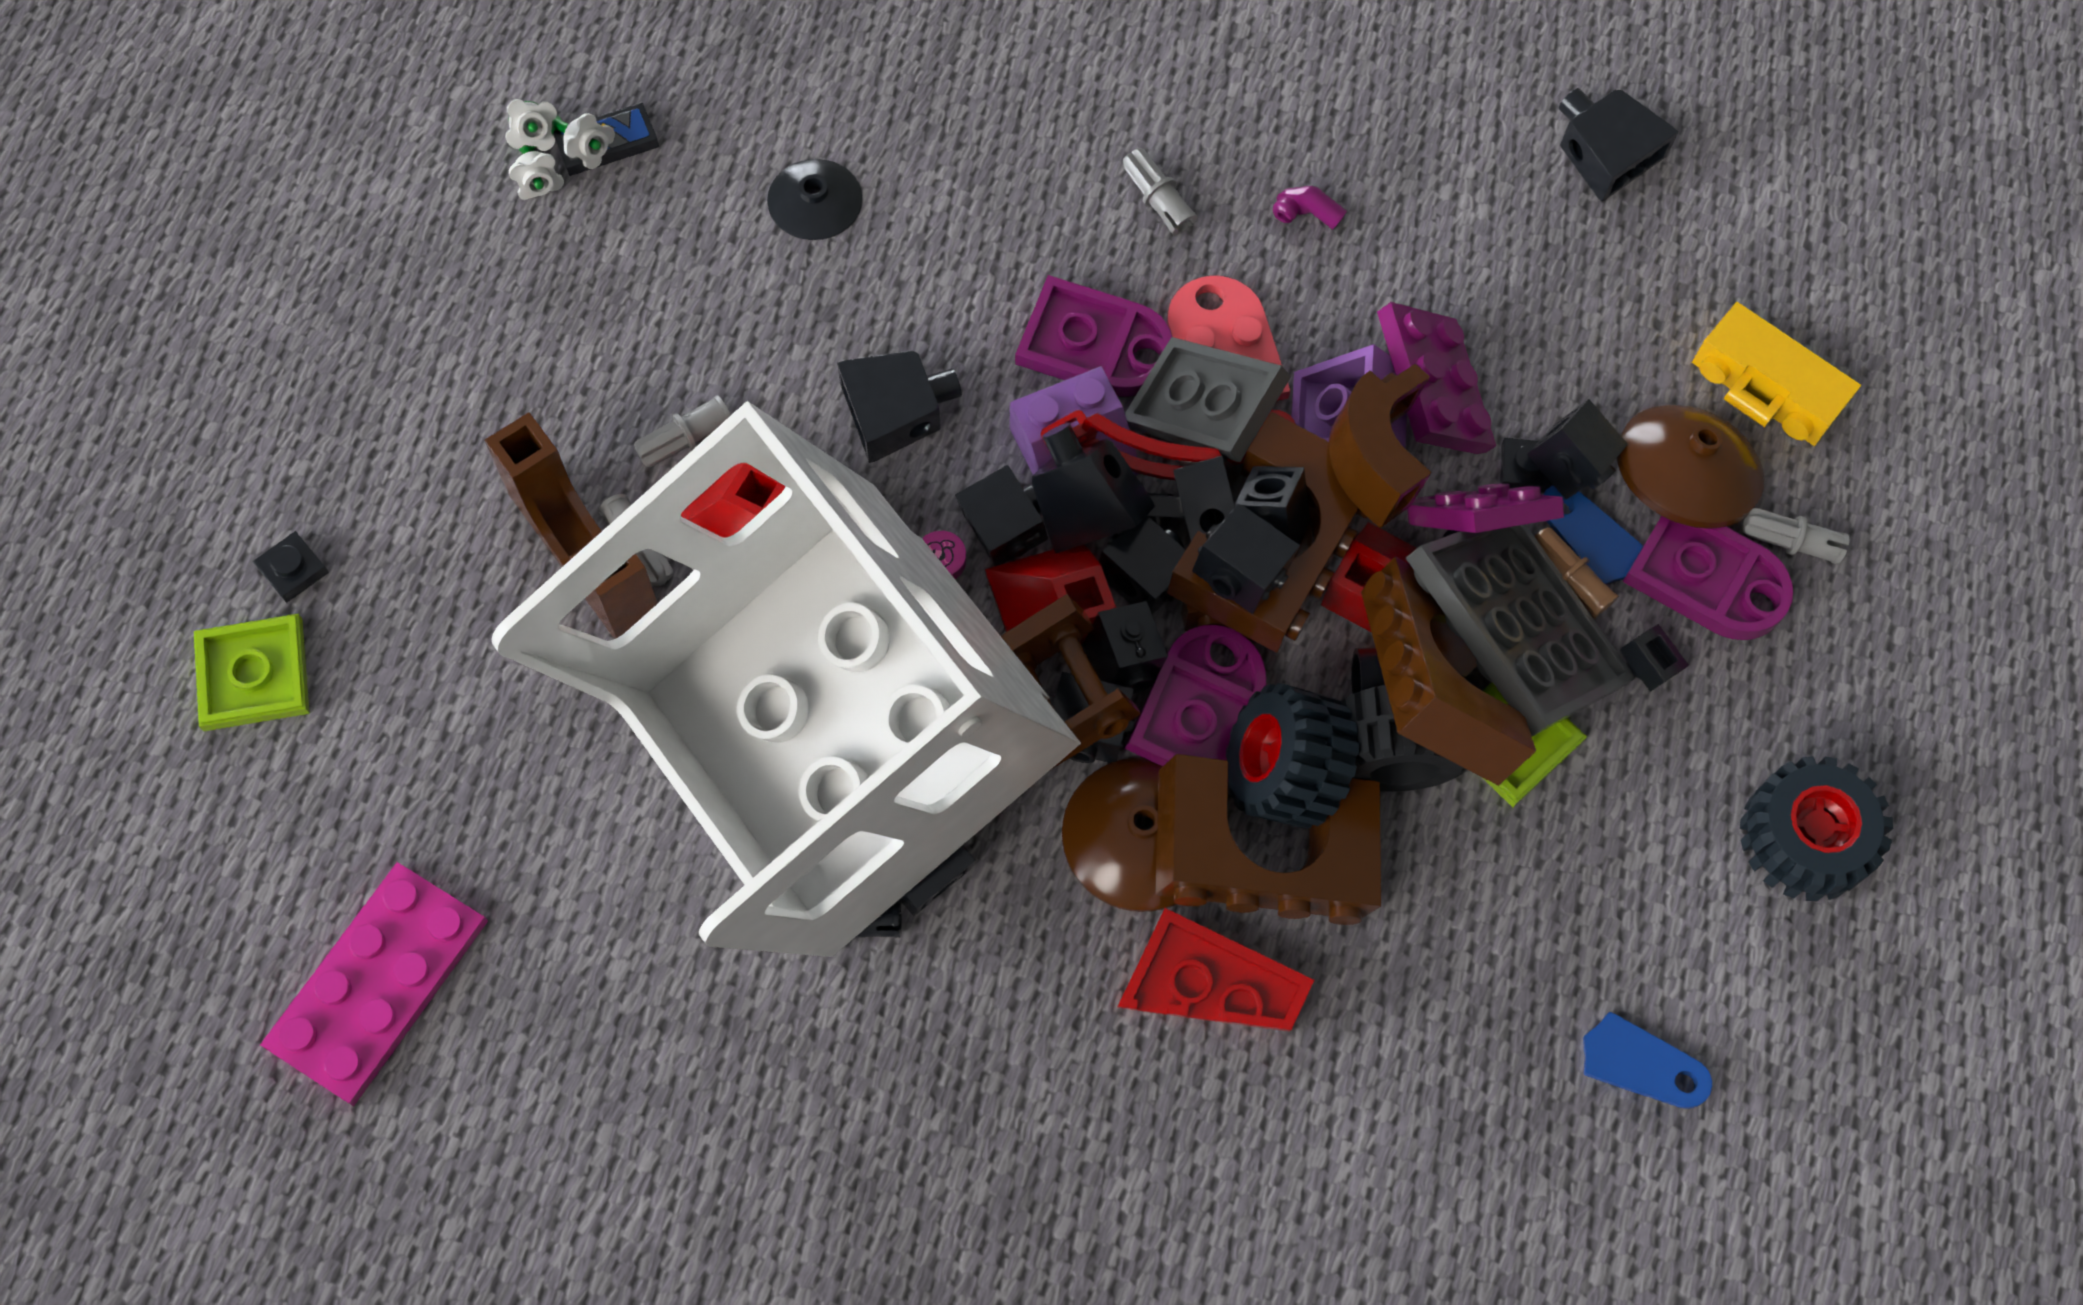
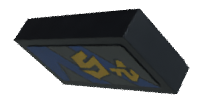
[553,102,659,176]

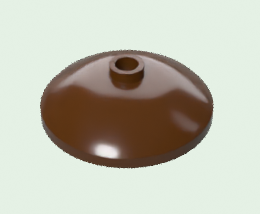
[1617,405,1764,529]
[1062,758,1177,912]

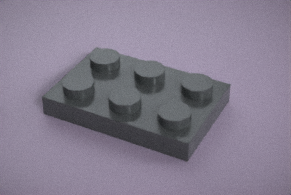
[1125,337,1291,463]

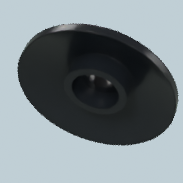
[767,159,862,240]

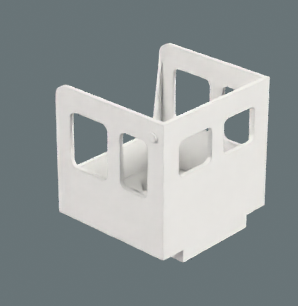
[492,401,1081,957]

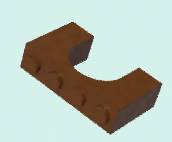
[484,412,658,639]
[1167,412,1368,653]
[1361,556,1536,786]
[1156,754,1381,925]

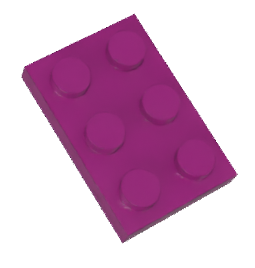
[1377,302,1496,454]

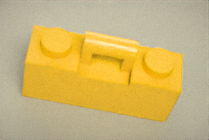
[1691,301,1862,446]

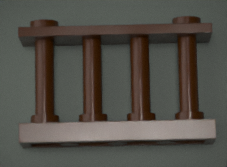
[1001,594,1141,771]

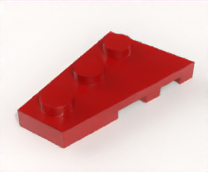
[1117,908,1314,1032]

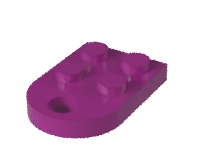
[1015,275,1172,397]
[1407,484,1564,533]
[1623,516,1793,640]
[1125,625,1266,766]

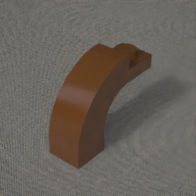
[1329,364,1432,528]

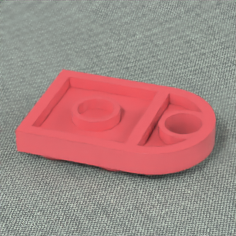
[1167,276,1290,401]

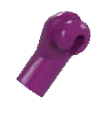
[1272,185,1347,229]

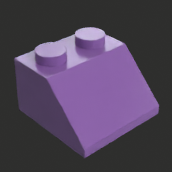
[1291,344,1407,448]
[1010,366,1139,476]

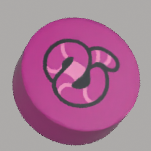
[922,531,966,579]

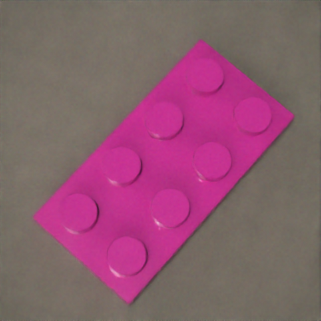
[260,862,488,1107]

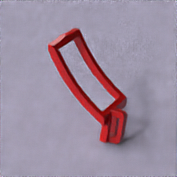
[1040,410,1222,481]

